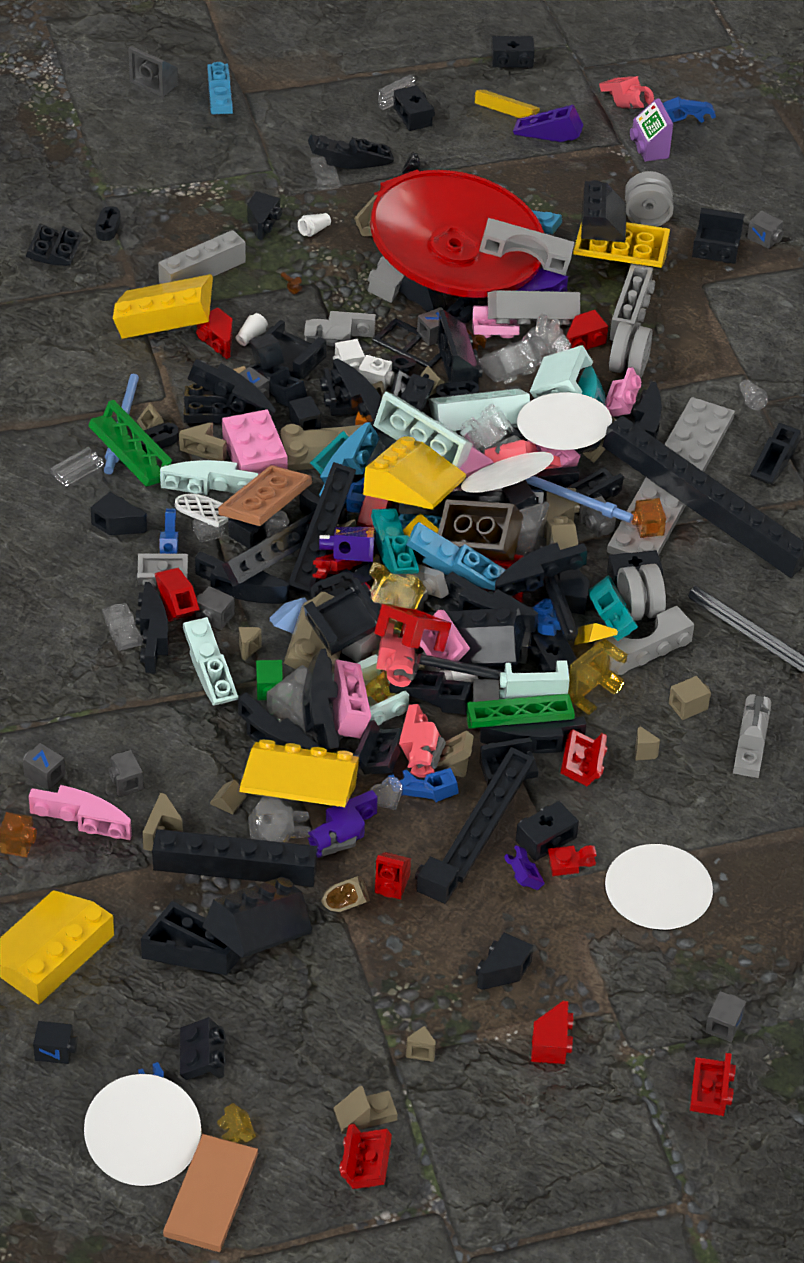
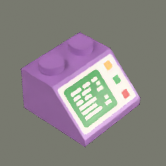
[630,99,673,161]

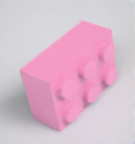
[222,409,288,475]

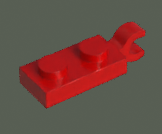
[312,553,363,579]

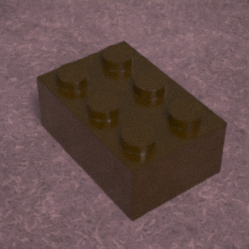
[438,499,524,562]

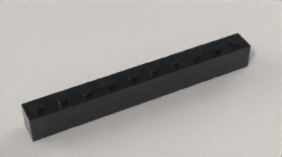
[602,416,804,578]

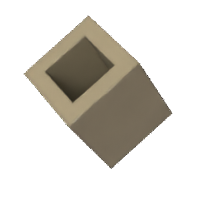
[669,676,711,720]

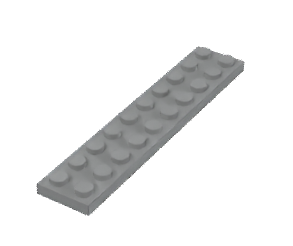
[607,397,735,556]

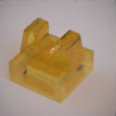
[365,670,392,703]
[217,1103,256,1142]

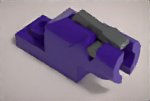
[308,790,378,858]

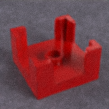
[374,604,452,652]

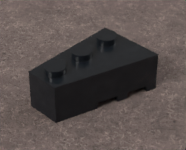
[141,901,241,975]

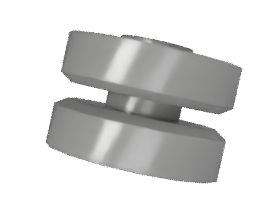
[625,171,674,227]
[609,322,653,378]
[617,564,666,621]

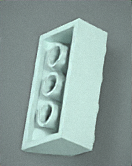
[428,389,530,433]
[373,392,473,468]

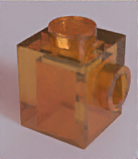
[631,498,666,538]
[0,812,37,857]

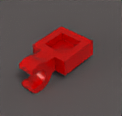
[548,846,596,876]

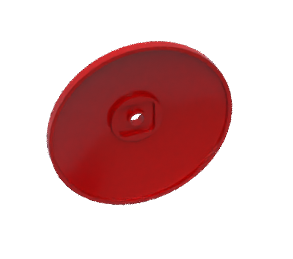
[370,170,544,298]

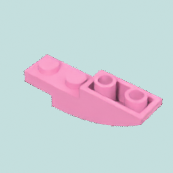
[29,785,132,840]

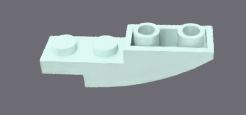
[160,460,258,495]
[183,617,238,706]

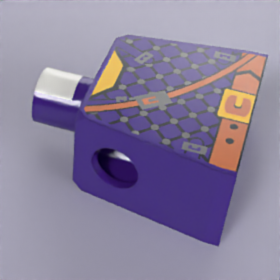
[319,527,375,562]

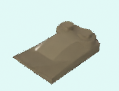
[279,424,362,471]
[284,592,341,676]

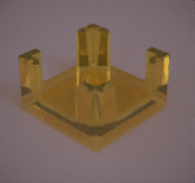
[369,562,426,631]
[568,638,628,715]

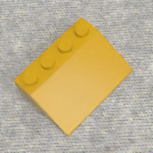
[573,222,670,268]
[113,274,213,339]
[363,436,466,509]
[239,740,359,807]
[0,890,114,1005]

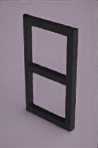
[372,318,441,368]

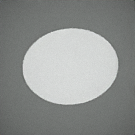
[517,392,612,450]
[461,452,554,493]
[605,844,713,929]
[84,1074,201,1186]

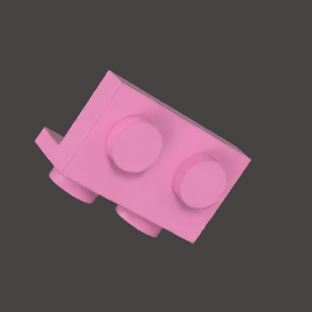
[472,306,519,338]
[605,367,641,417]
[420,610,470,661]

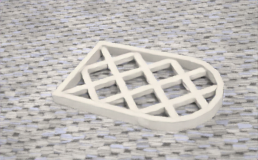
[175,494,229,527]

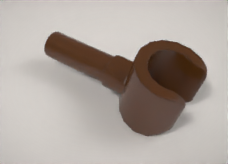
[281,272,303,294]
[466,329,486,351]

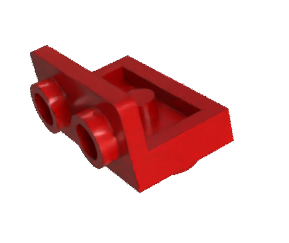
[561,729,607,786]
[690,1053,736,1116]
[339,1124,392,1189]

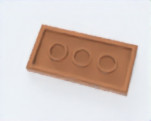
[218,465,312,526]
[163,1134,258,1252]

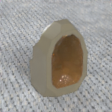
[321,876,370,912]

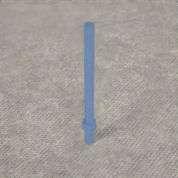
[104,374,139,474]
[525,476,634,523]

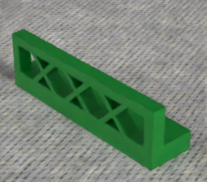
[88,400,172,487]
[467,694,575,729]

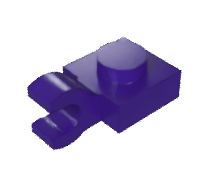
[505,845,545,890]

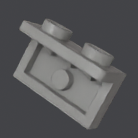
[137,554,188,588]

